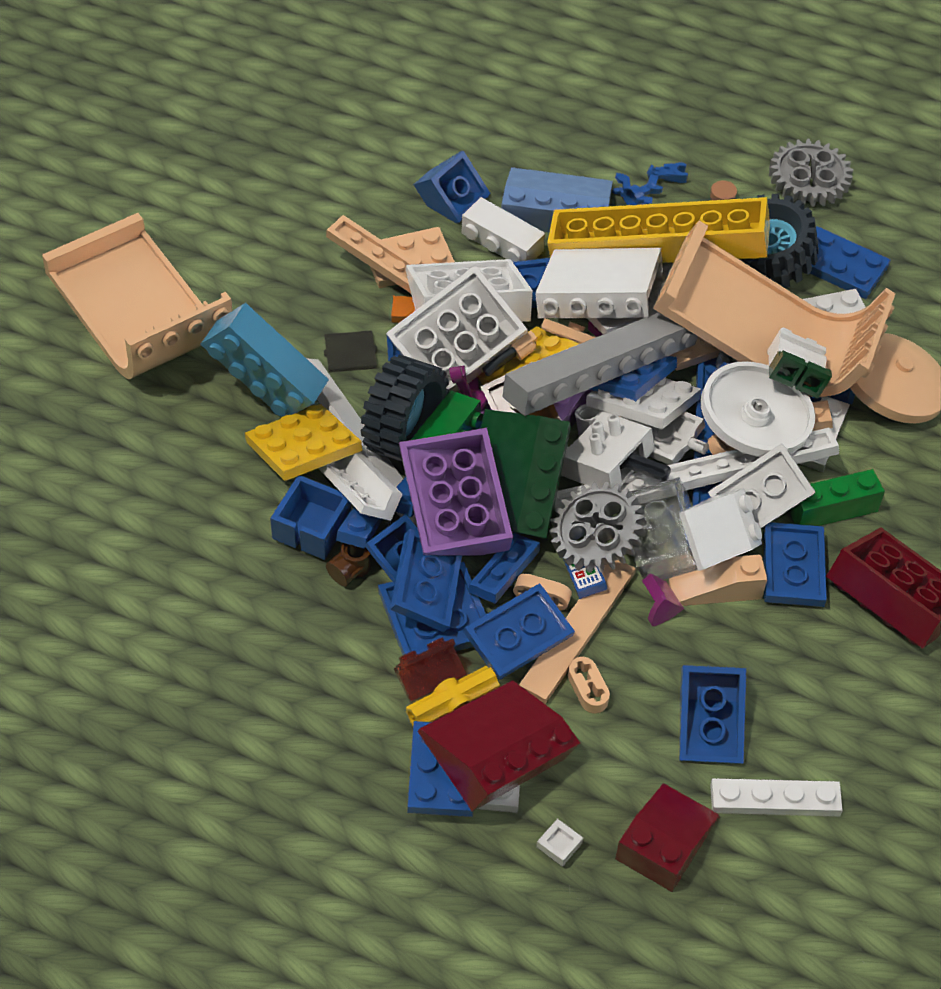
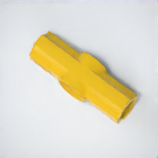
[406,666,500,726]

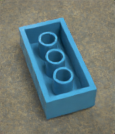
[200,303,329,417]

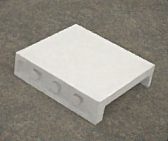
[535,248,663,318]

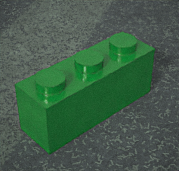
[411,390,484,440]
[788,469,885,526]

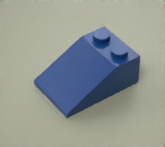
[679,665,746,764]

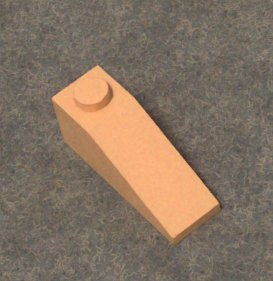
[668,555,767,606]

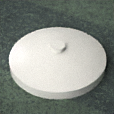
[701,362,815,457]

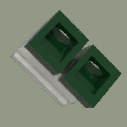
[767,327,832,398]

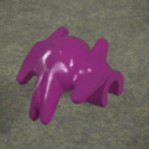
[449,366,488,409]

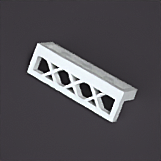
[319,452,402,521]

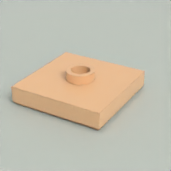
[541,318,596,344]

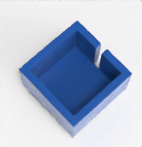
[270,475,352,560]

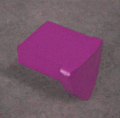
[642,573,684,627]

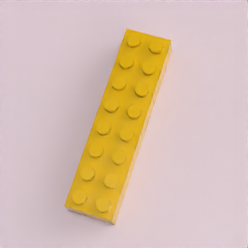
[547,197,770,263]

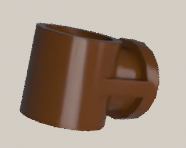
[326,543,372,586]

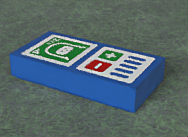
[562,558,608,599]

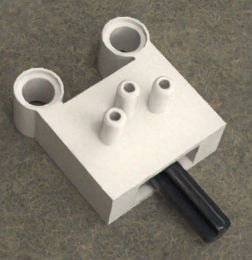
[561,404,671,489]

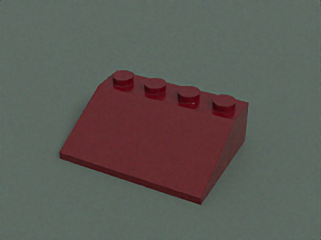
[826,527,941,649]
[417,680,580,812]

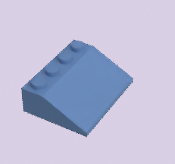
[501,167,613,232]

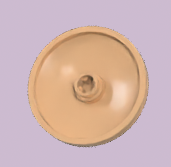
[850,333,941,423]

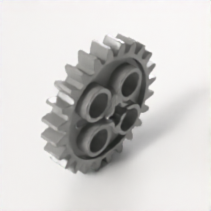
[768,139,853,207]
[549,482,647,573]

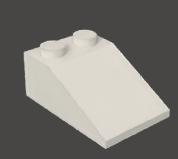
[679,488,762,571]

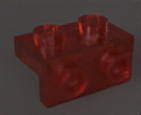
[394,637,467,702]

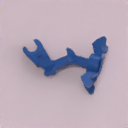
[612,162,688,205]

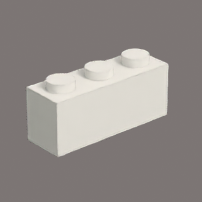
[461,197,545,262]

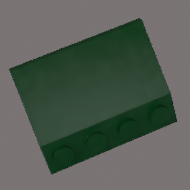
[481,409,571,541]

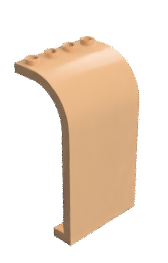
[42,213,232,379]
[653,220,896,397]

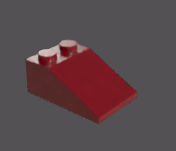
[615,783,720,892]

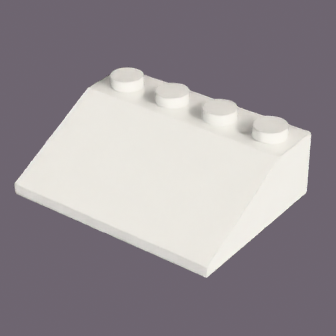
[405,259,533,322]
[386,265,528,392]

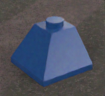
[413,151,491,223]
[364,514,418,584]

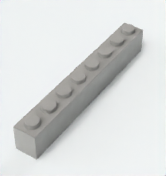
[502,312,698,416]

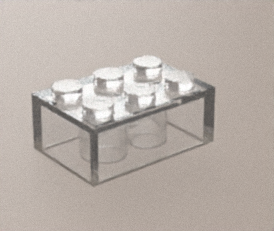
[630,477,698,580]

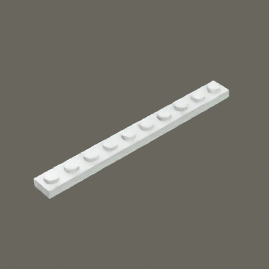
[554,428,839,518]

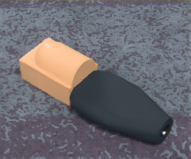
[482,331,537,377]

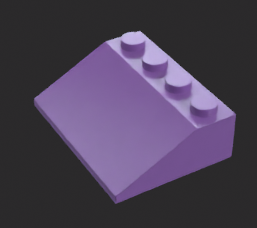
[399,428,513,555]

